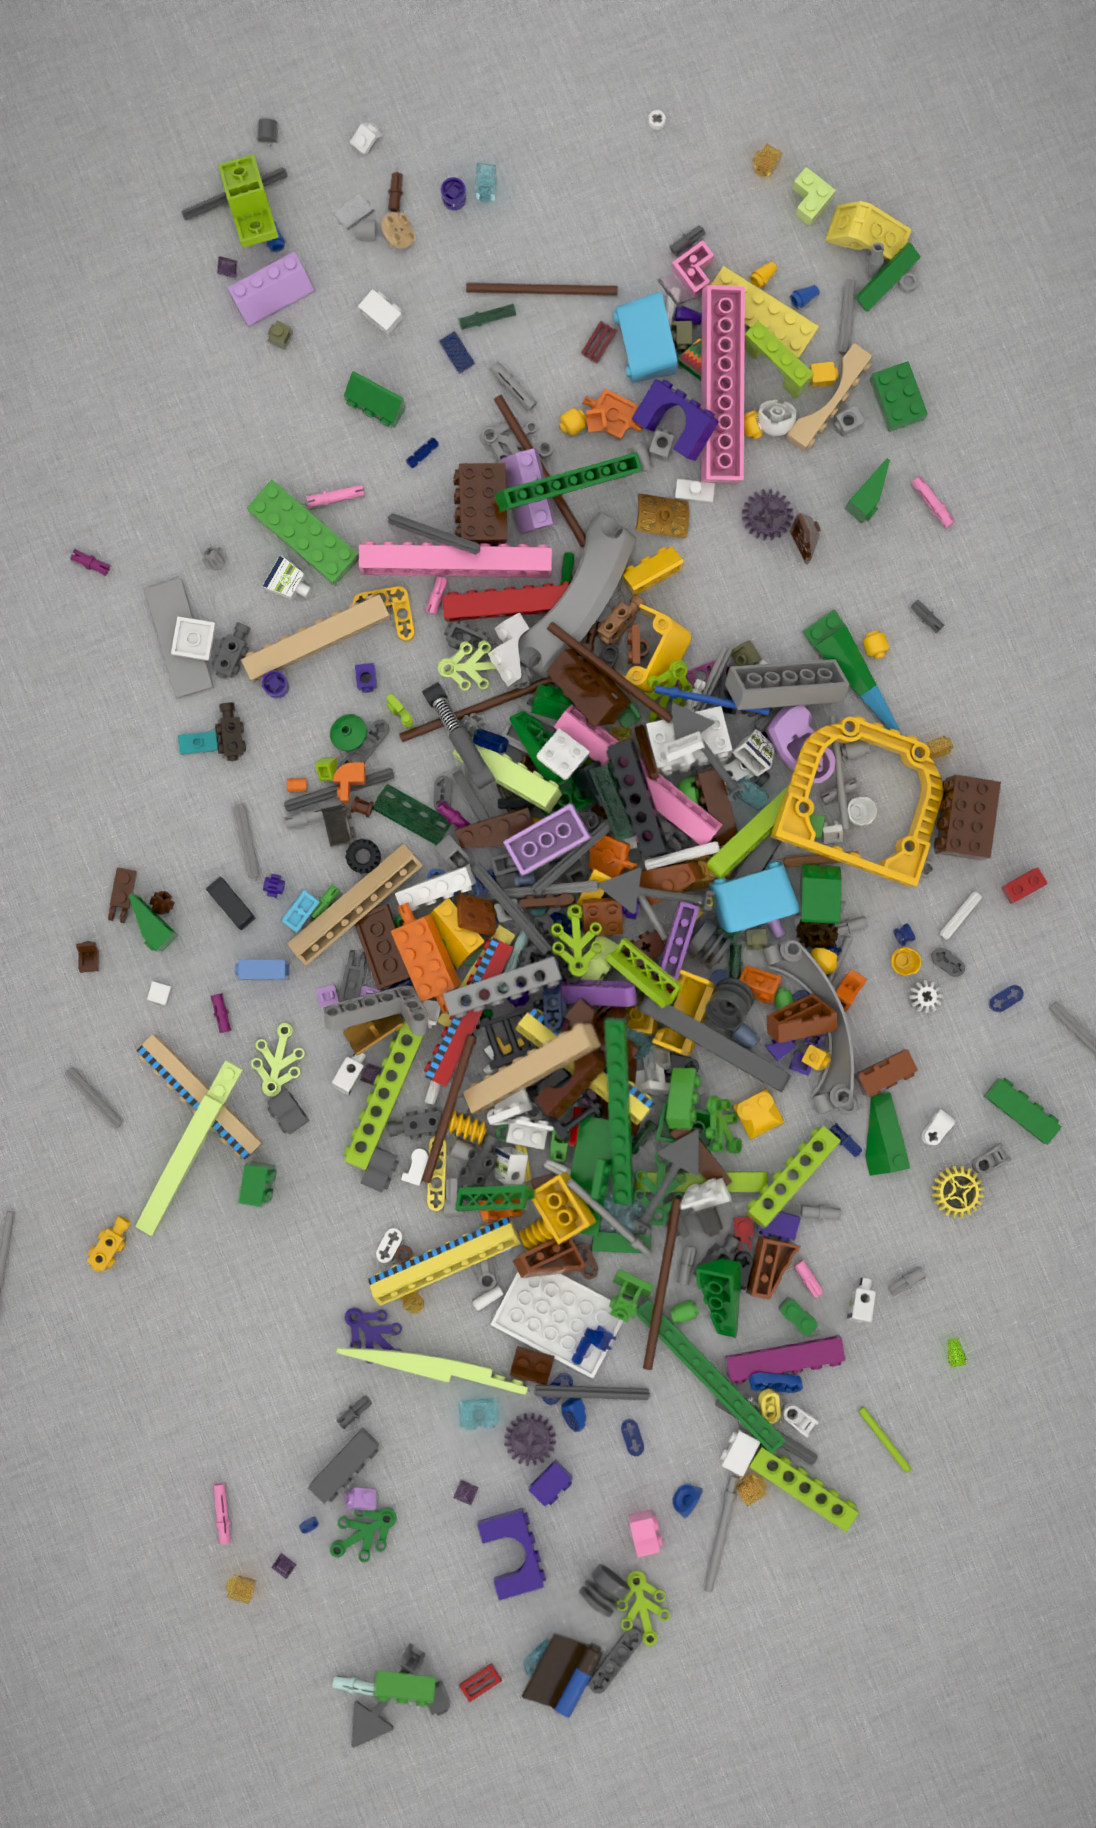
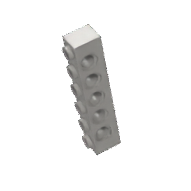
[443,957,562,1018]

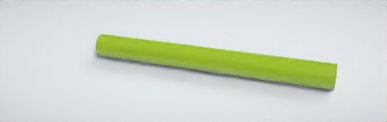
[858,1406,912,1473]

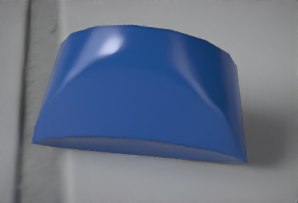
[673,1484,703,1519]

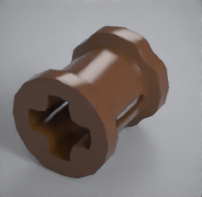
[351,796,374,818]

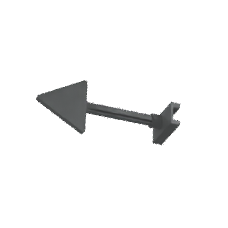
[671,703,748,803]
[598,868,715,914]
[631,1129,699,1237]
[352,1643,426,1748]

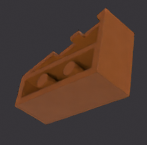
[639,860,704,906]
[854,1049,918,1097]

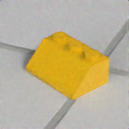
[622,546,684,597]
[430,898,486,969]
[532,1171,597,1245]

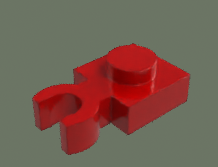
[733,1216,754,1251]

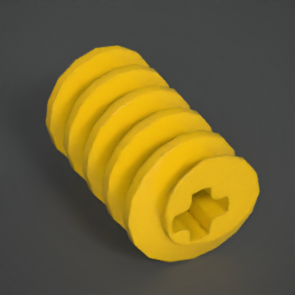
[448,1109,487,1146]
[519,1219,555,1251]

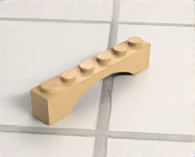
[785,343,872,452]

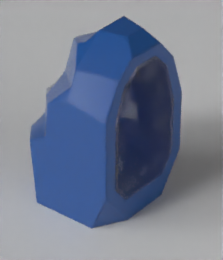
[561,1398,586,1432]

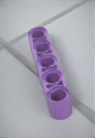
[548,979,637,1007]

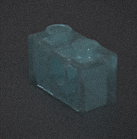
[475,163,497,202]
[458,1398,499,1430]

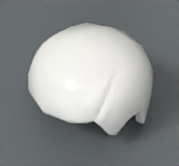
[847,797,877,826]

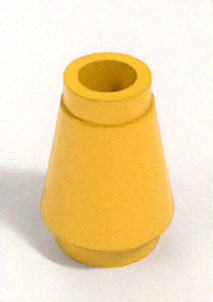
[750,261,778,288]

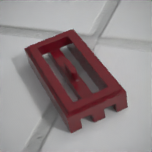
[581,320,617,364]

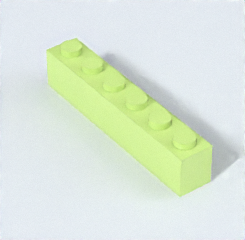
[452,736,562,813]

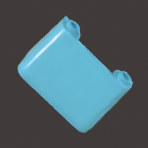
[613,292,678,383]
[708,860,800,933]

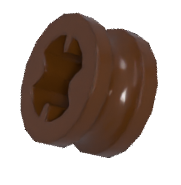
[395,1245,413,1263]

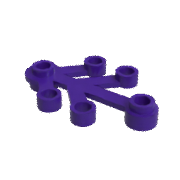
[345,1307,403,1364]

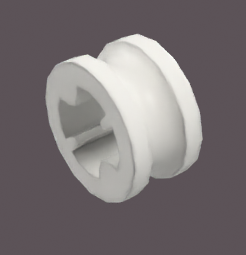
[648,110,666,130]

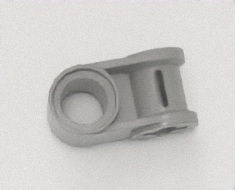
[972,1143,1011,1174]

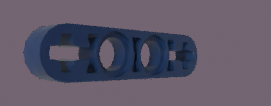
[542,956,563,1032]

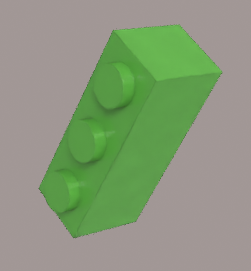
[666,1068,701,1129]
[372,1671,436,1707]

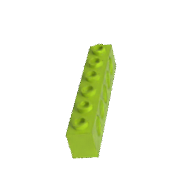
[746,1125,841,1229]
[749,1444,859,1533]

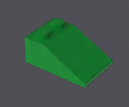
[845,458,890,524]
[800,864,842,924]
[129,893,179,952]

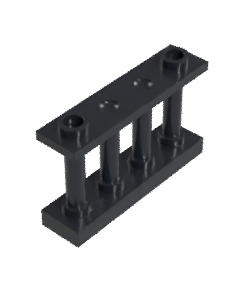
[476,999,544,1070]
[525,1067,603,1144]

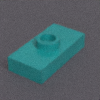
[178,731,218,755]

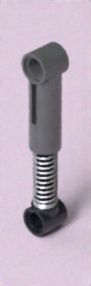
[422,682,496,790]

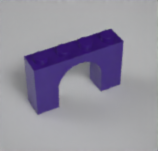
[632,379,719,461]
[477,1508,546,1601]

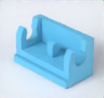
[281,889,320,932]

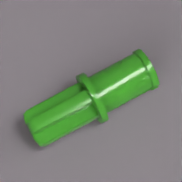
[310,884,341,919]

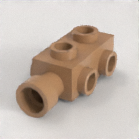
[597,594,646,646]

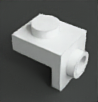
[350,122,382,154]
[422,999,441,1028]

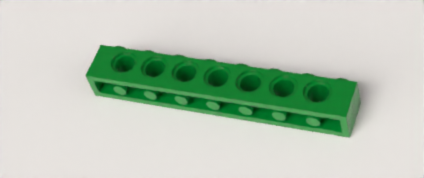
[494,452,642,512]

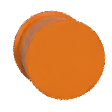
[287,777,307,793]

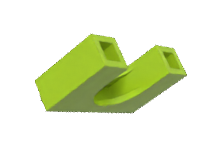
[744,320,814,399]

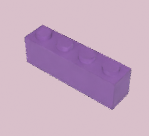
[656,901,699,981]

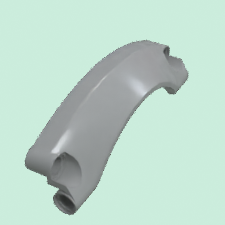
[518,512,636,678]
[763,940,854,1114]

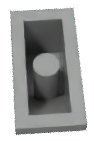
[435,835,475,869]

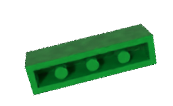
[984,1078,1062,1145]

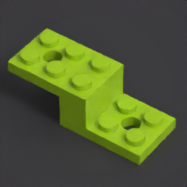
[218,154,279,248]

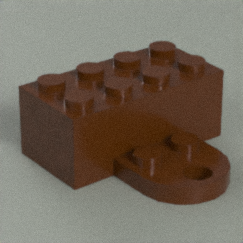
[546,649,632,727]

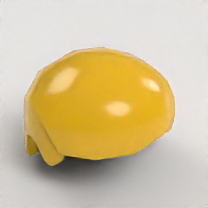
[890,947,922,976]
[810,948,838,974]

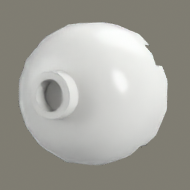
[758,400,796,437]

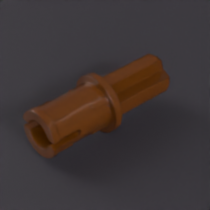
[388,172,403,212]

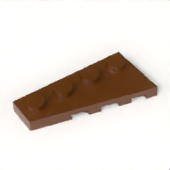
[455,806,534,848]

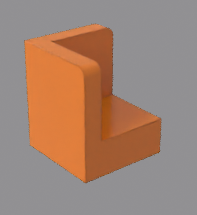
[586,408,607,433]

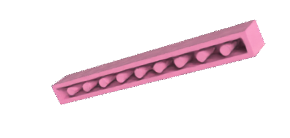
[554,704,723,845]

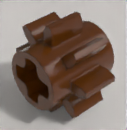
[149,891,175,915]

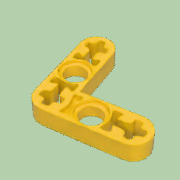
[353,586,415,642]

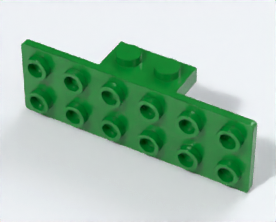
[570,1116,612,1237]

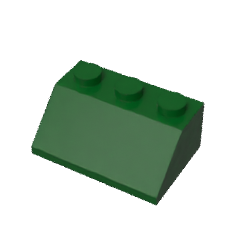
[344,371,406,428]
[655,1101,717,1152]

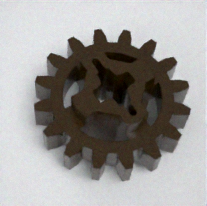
[796,919,838,950]

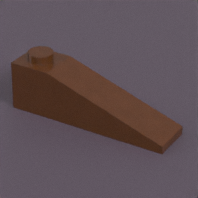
[789,513,821,565]

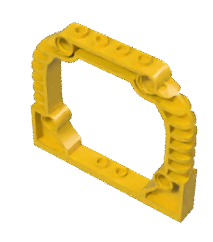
[770,716,943,887]

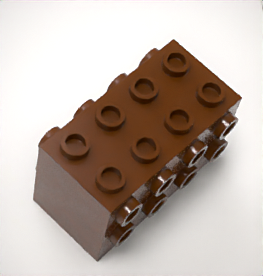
[453,463,508,547]
[934,775,1001,860]

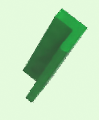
[455,1185,535,1212]

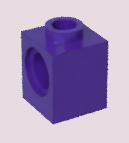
[355,663,377,693]

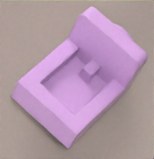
[345,1488,376,1511]

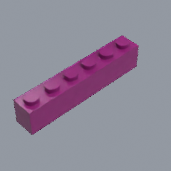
[725,1335,846,1384]

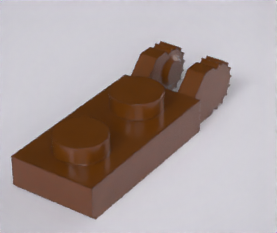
[108,867,137,923]
[520,893,576,910]

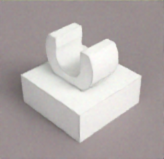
[823,821,843,844]

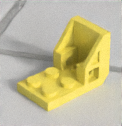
[825,201,912,262]

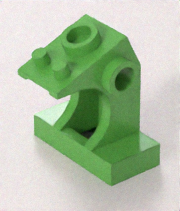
[609,1269,654,1322]

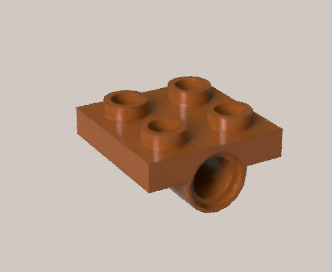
[627,625,650,668]
[456,893,496,937]
[582,898,623,936]

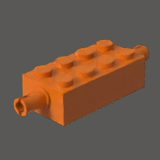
[391,902,461,1014]

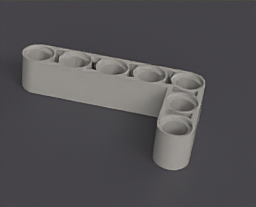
[324,985,428,1036]

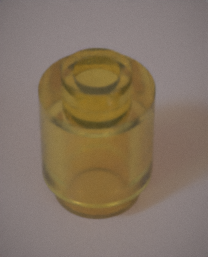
[926,736,953,760]

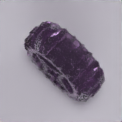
[742,489,793,541]
[504,1412,556,1466]

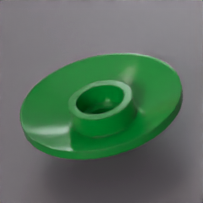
[330,714,367,751]

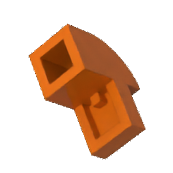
[333,763,366,804]
[835,969,867,1012]
[479,1199,523,1223]

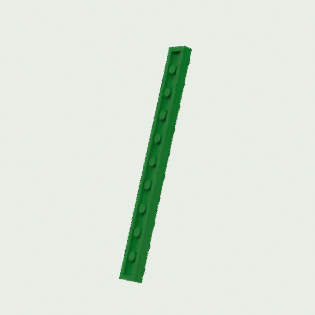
[605,1018,634,1205]
[636,1299,786,1454]

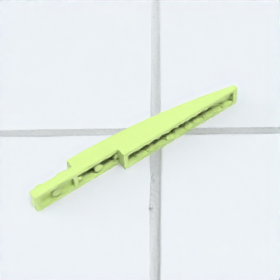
[135,1060,244,1236]
[336,1347,528,1395]

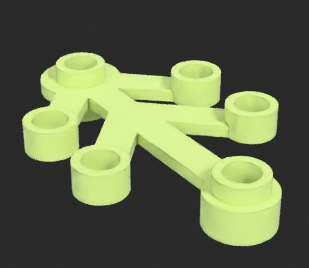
[438,640,498,690]
[251,1023,305,1096]

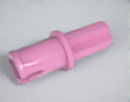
[425,576,448,615]
[793,1260,823,1298]

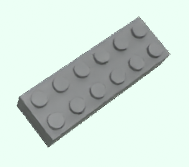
[725,659,850,710]

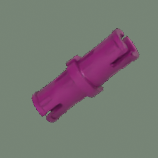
[70,549,110,576]
[436,801,471,828]
[210,993,232,1033]

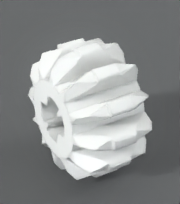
[909,980,943,1013]

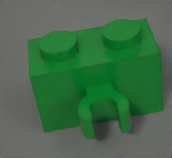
[531,684,574,720]

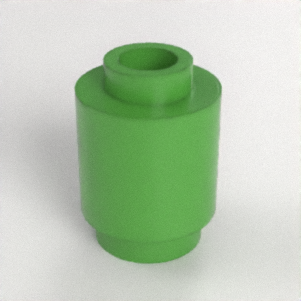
[774,987,794,1010]
[669,1300,699,1324]

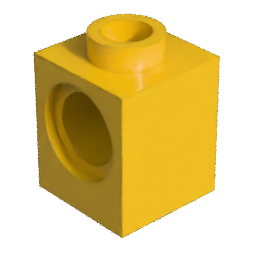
[809,361,838,388]

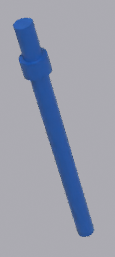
[654,685,770,715]

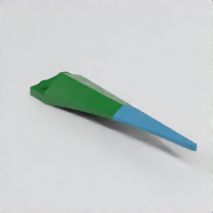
[802,609,902,735]

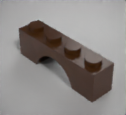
[565,998,641,1064]
[536,1048,607,1118]

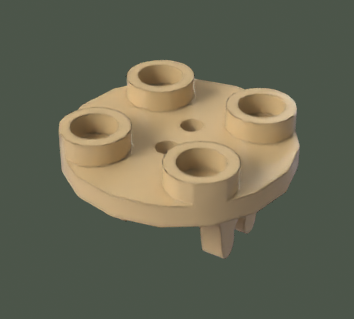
[381,212,416,249]

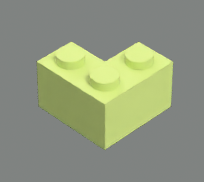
[792,167,836,227]
[580,936,619,980]

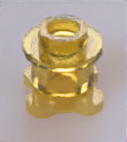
[400,1290,424,1314]

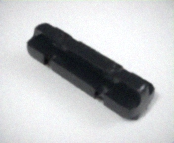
[498,797,535,809]

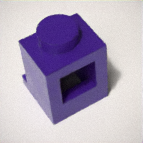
[765,1039,796,1061]

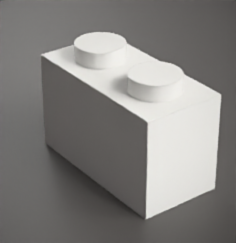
[358,289,403,336]
[720,1428,760,1477]

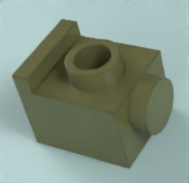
[267,320,293,350]
[672,321,692,352]
[731,640,762,666]
[745,929,767,950]

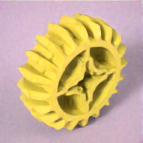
[932,1166,984,1218]

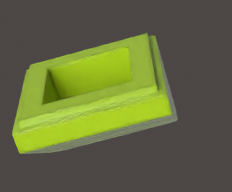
[315,758,337,781]

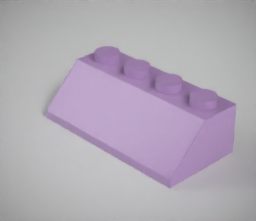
[228,252,315,327]
[501,448,556,534]

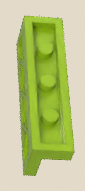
[605,938,683,1008]

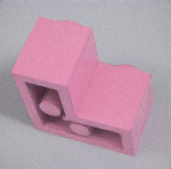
[671,240,714,299]
[628,1510,663,1557]

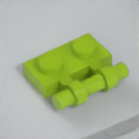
[386,693,414,728]

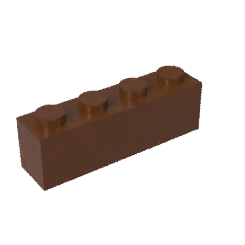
[694,766,738,846]

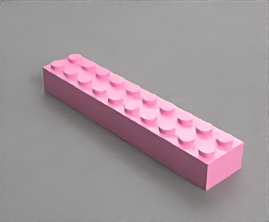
[701,285,745,483]
[359,542,552,578]

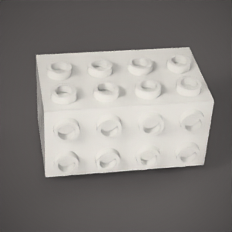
[646,706,732,777]

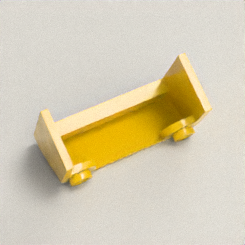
[622,604,692,699]
[652,970,717,1057]

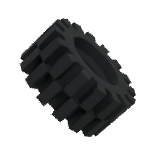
[345,839,381,874]

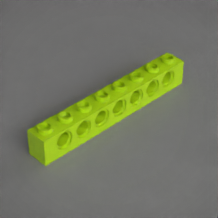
[343,1020,425,1170]

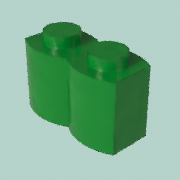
[778,1297,818,1336]

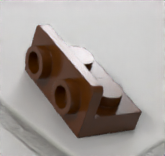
[510,1346,555,1385]

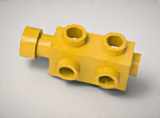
[87,1215,132,1272]

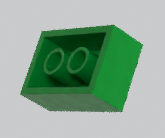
[870,361,928,432]
[238,1161,277,1207]

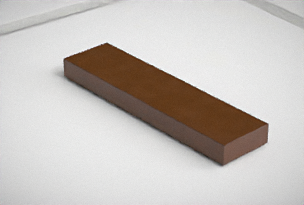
[670,1129,732,1186]

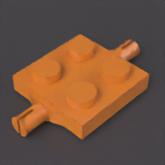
[583,388,643,440]
[588,834,637,878]

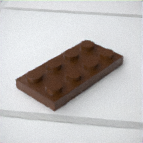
[355,904,410,990]

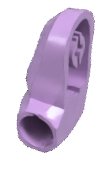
[765,705,836,784]

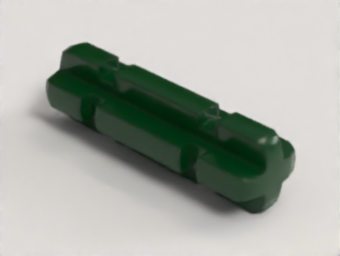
[631,1120,657,1155]

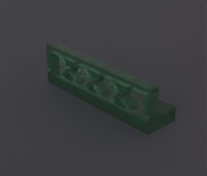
[589,759,635,841]
[373,784,452,845]

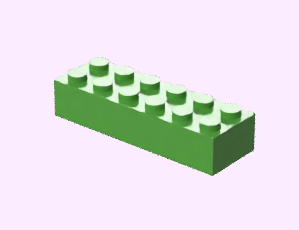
[247,479,359,586]

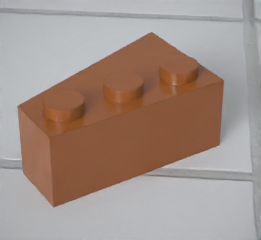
[767,993,837,1043]
[746,1236,801,1300]
[513,1238,586,1278]

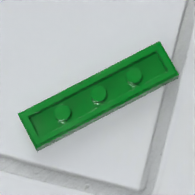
[855,242,921,312]

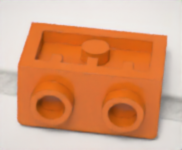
[739,965,782,1005]

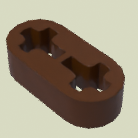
[576,1243,598,1279]

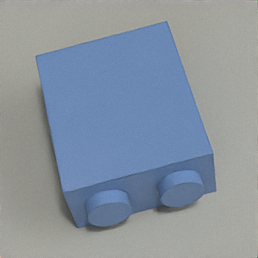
[235,959,289,980]

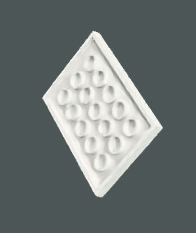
[490,1272,623,1379]

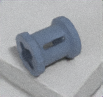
[515,871,535,888]

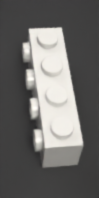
[395,864,476,911]

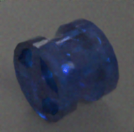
[893,923,916,947]

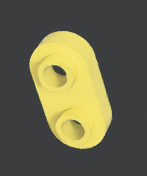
[758,1389,781,1424]

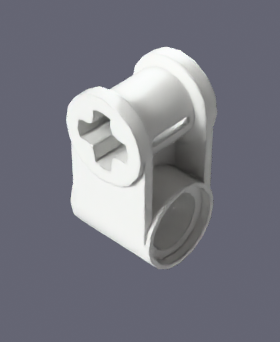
[921,1109,956,1145]
[782,1402,819,1438]

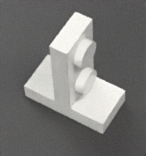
[636,1045,671,1096]

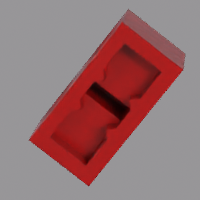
[1001,867,1048,904]

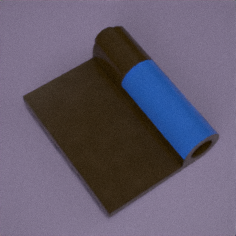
[521,1633,603,1718]

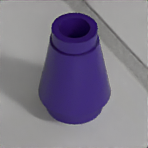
[674,305,702,325]

